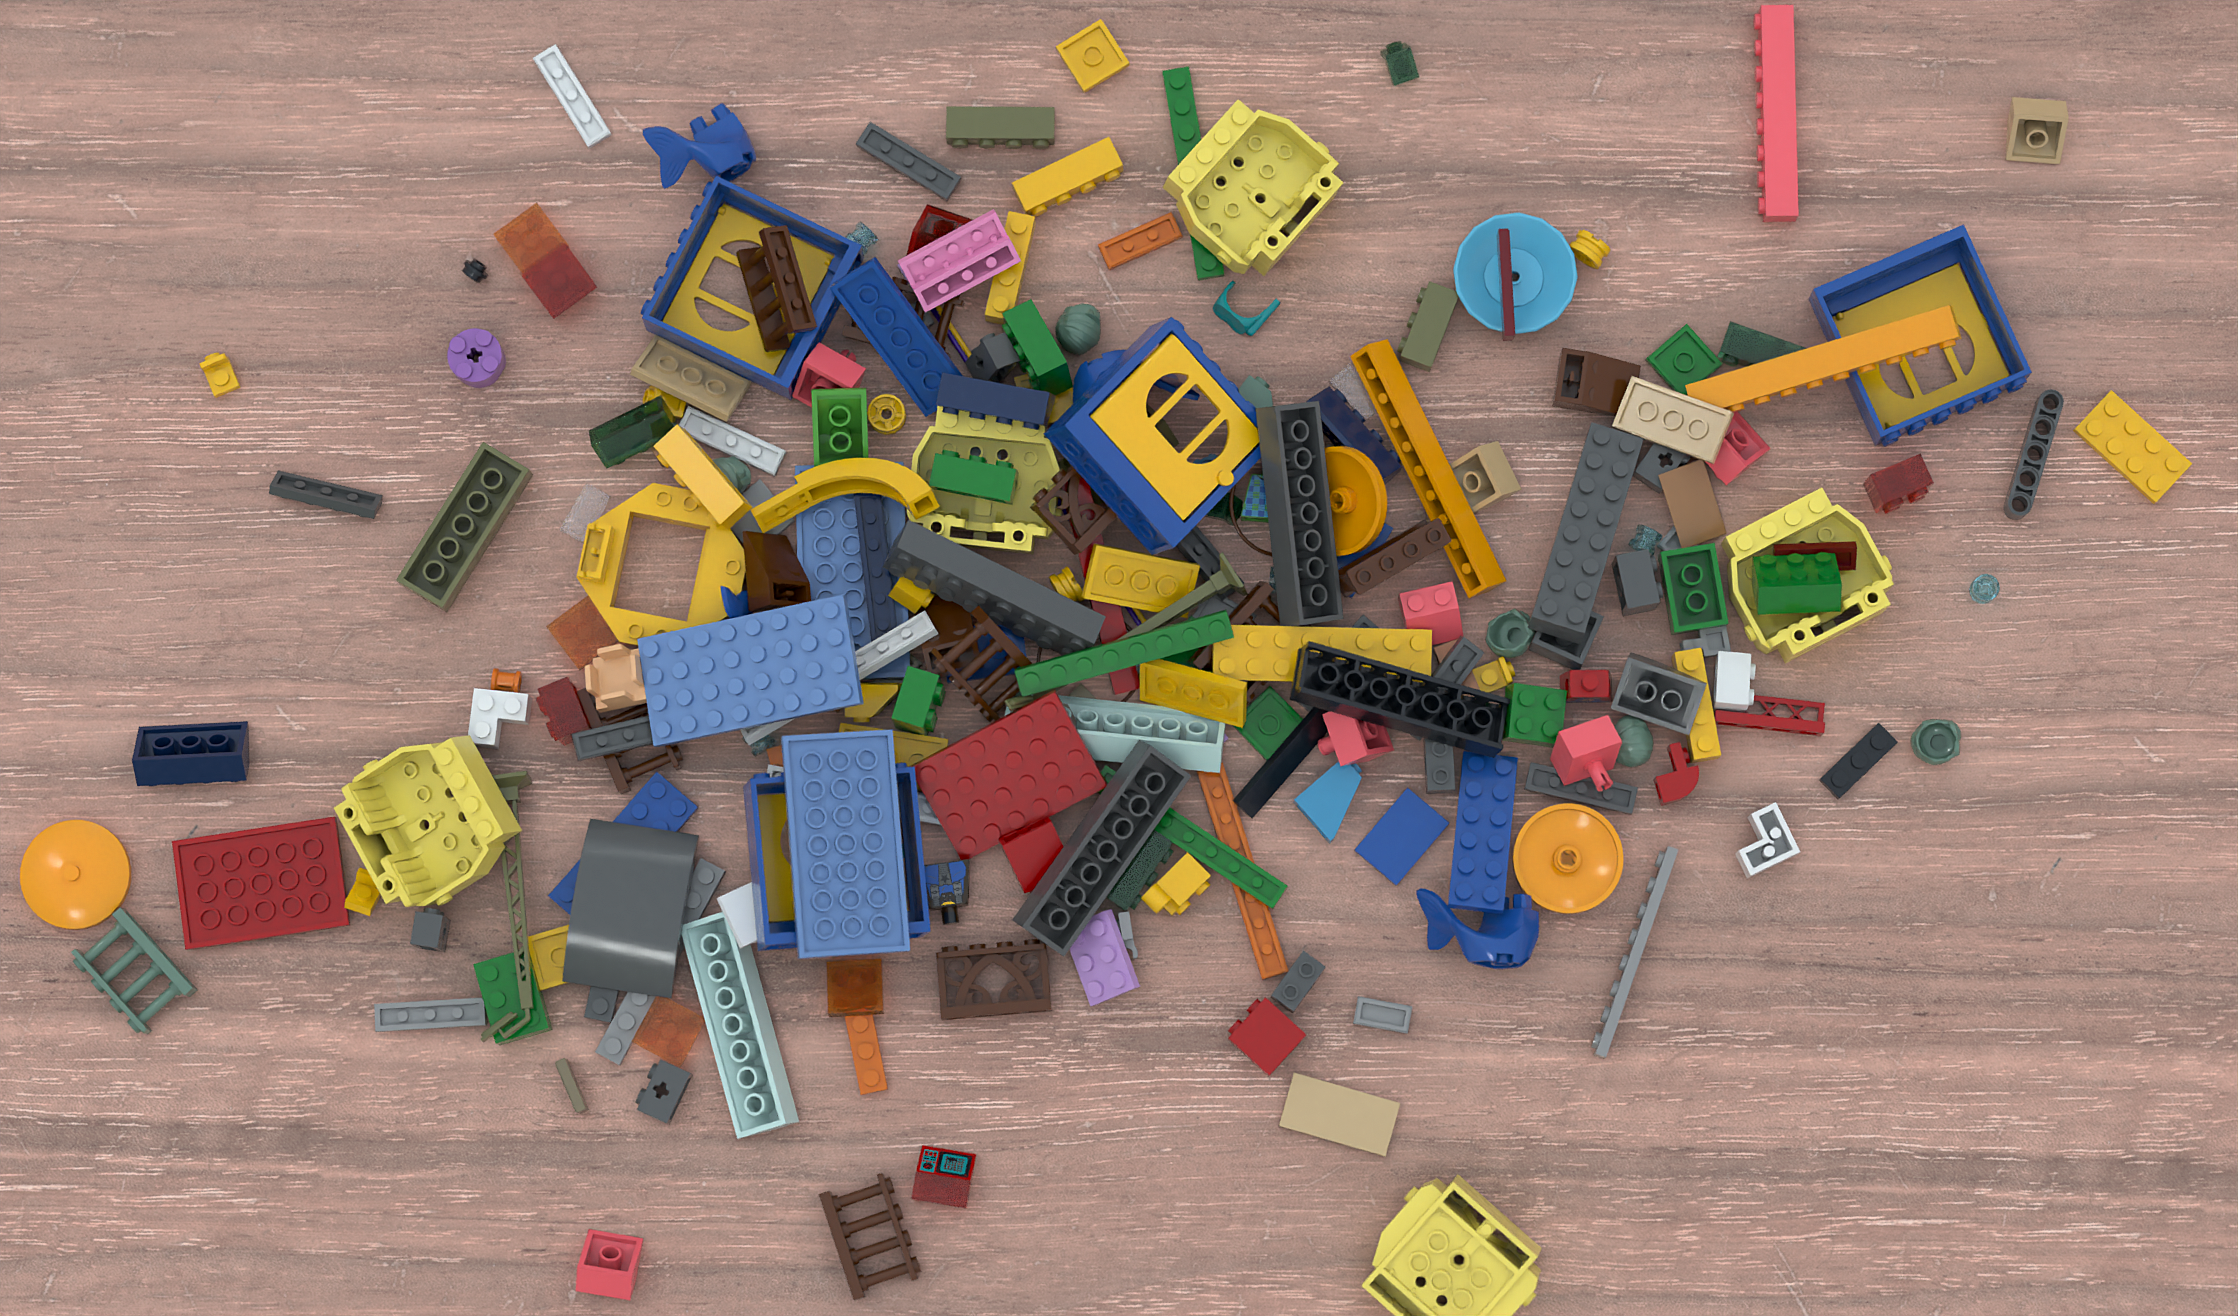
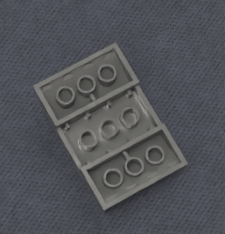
[563,819,699,999]

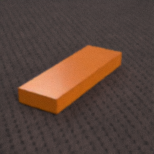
[1098,212,1183,270]

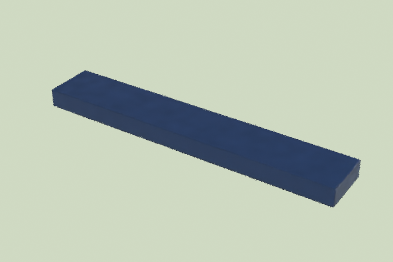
[854,493,897,642]

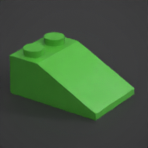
[811,388,868,467]

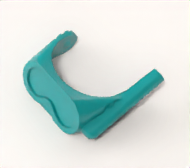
[1213,280,1281,336]

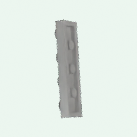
[374,998,487,1032]

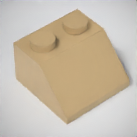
[2006,97,2069,164]
[1449,441,1521,514]

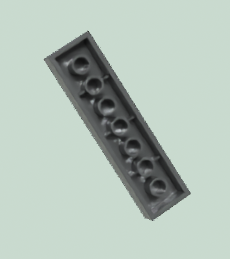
[1256,401,1344,626]
[1528,422,1644,644]
[883,520,1106,656]
[1012,740,1191,956]

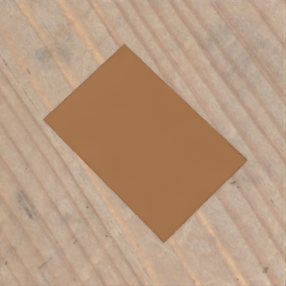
[1658,460,1726,548]

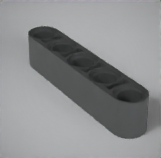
[2003,389,2064,520]

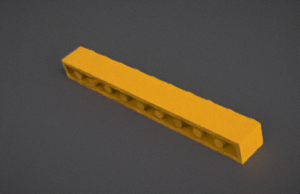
[1685,305,1962,413]
[1350,339,1506,598]

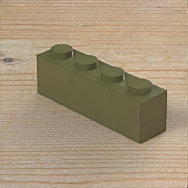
[946,106,1055,149]

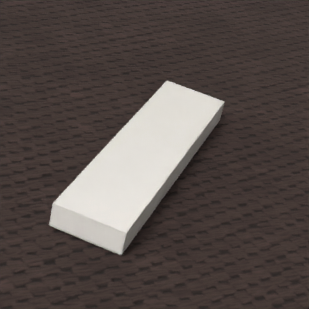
[533,44,612,149]
[679,406,787,476]

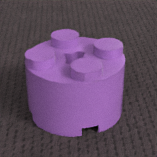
[447,328,506,388]

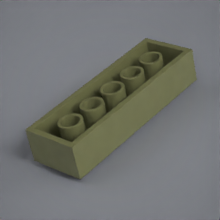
[396,442,533,613]

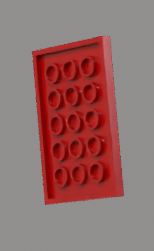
[910,690,1107,860]
[172,816,351,950]

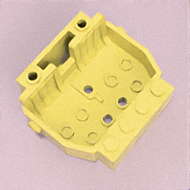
[1163,99,1344,276]
[907,406,1062,554]
[1721,488,1894,664]
[334,735,522,907]
[1361,1174,1542,1316]

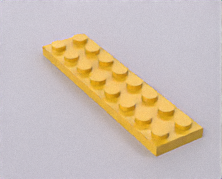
[1212,625,1432,682]

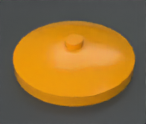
[1324,446,1387,556]
[1512,803,1623,914]
[20,820,131,930]

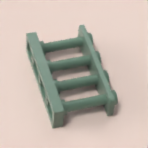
[71,907,198,1034]

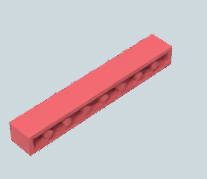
[1754,5,1799,222]

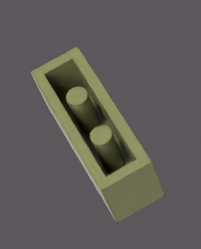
[1397,281,1459,372]

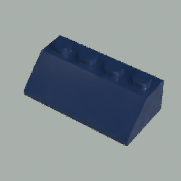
[936,373,1056,430]
[1306,386,1402,484]
[132,721,250,786]

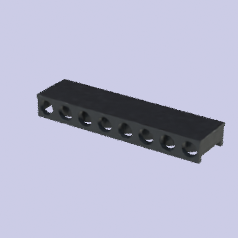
[1290,641,1510,758]

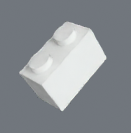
[1713,651,1756,713]

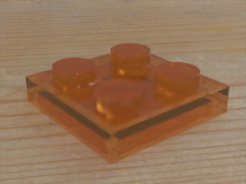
[493,203,569,278]
[546,596,619,670]
[826,958,884,1017]
[631,996,705,1068]

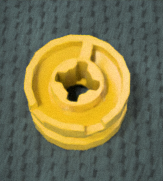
[1569,230,1611,269]
[867,394,906,435]
[1048,566,1085,602]

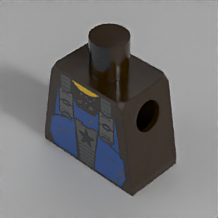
[924,859,970,925]

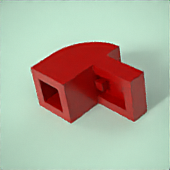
[1653,742,1699,806]

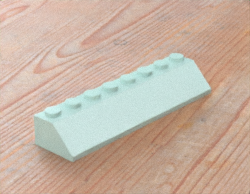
[1005,692,1226,773]
[681,912,799,1139]

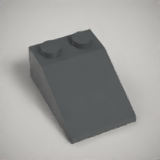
[1611,652,1707,735]

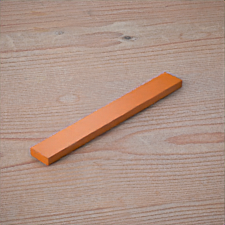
[1196,762,1288,980]

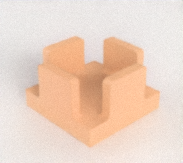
[585,644,647,713]

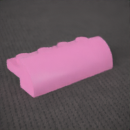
[898,209,1021,312]

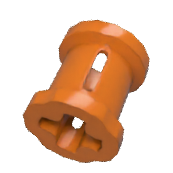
[491,668,522,693]

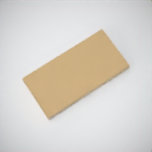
[630,335,751,422]
[1612,376,1734,464]
[1279,1073,1400,1157]

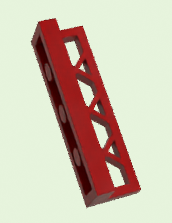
[1713,695,1825,736]

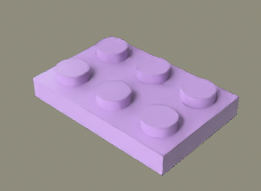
[1070,909,1140,1006]

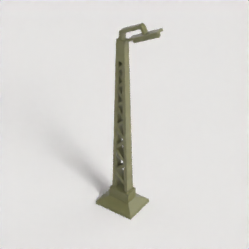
[1005,552,1248,712]
[481,771,533,1042]

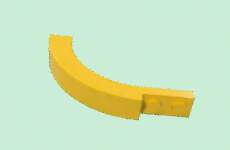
[750,458,940,533]

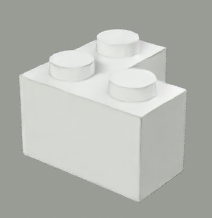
[468,688,532,749]
[1735,802,1800,878]

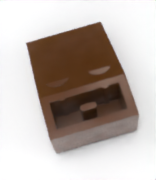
[1552,348,1641,416]
[742,531,811,612]
[914,595,984,678]

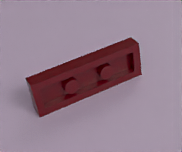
[1773,541,1857,571]

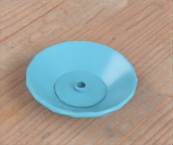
[1453,212,1578,334]

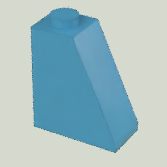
[1293,761,1362,844]

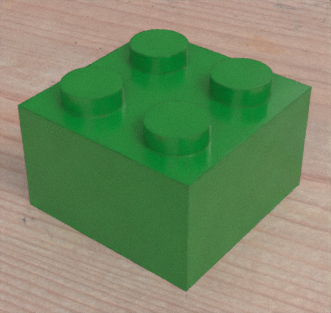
[1502,683,1567,748]

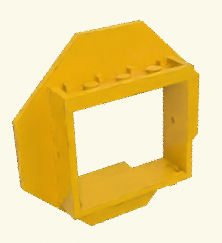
[576,483,746,646]

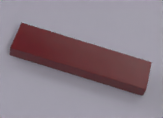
[1497,228,1515,341]

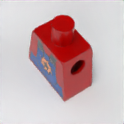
[1560,670,1612,703]

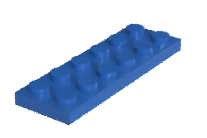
[830,257,963,417]
[1448,751,1518,914]
[548,772,698,915]

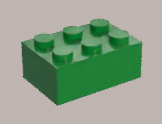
[1001,299,1073,396]
[929,450,1019,505]
[1657,543,1729,635]
[1752,552,1842,615]
[891,666,946,736]
[473,952,553,1046]

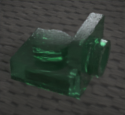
[1380,41,1419,86]
[1204,492,1243,526]

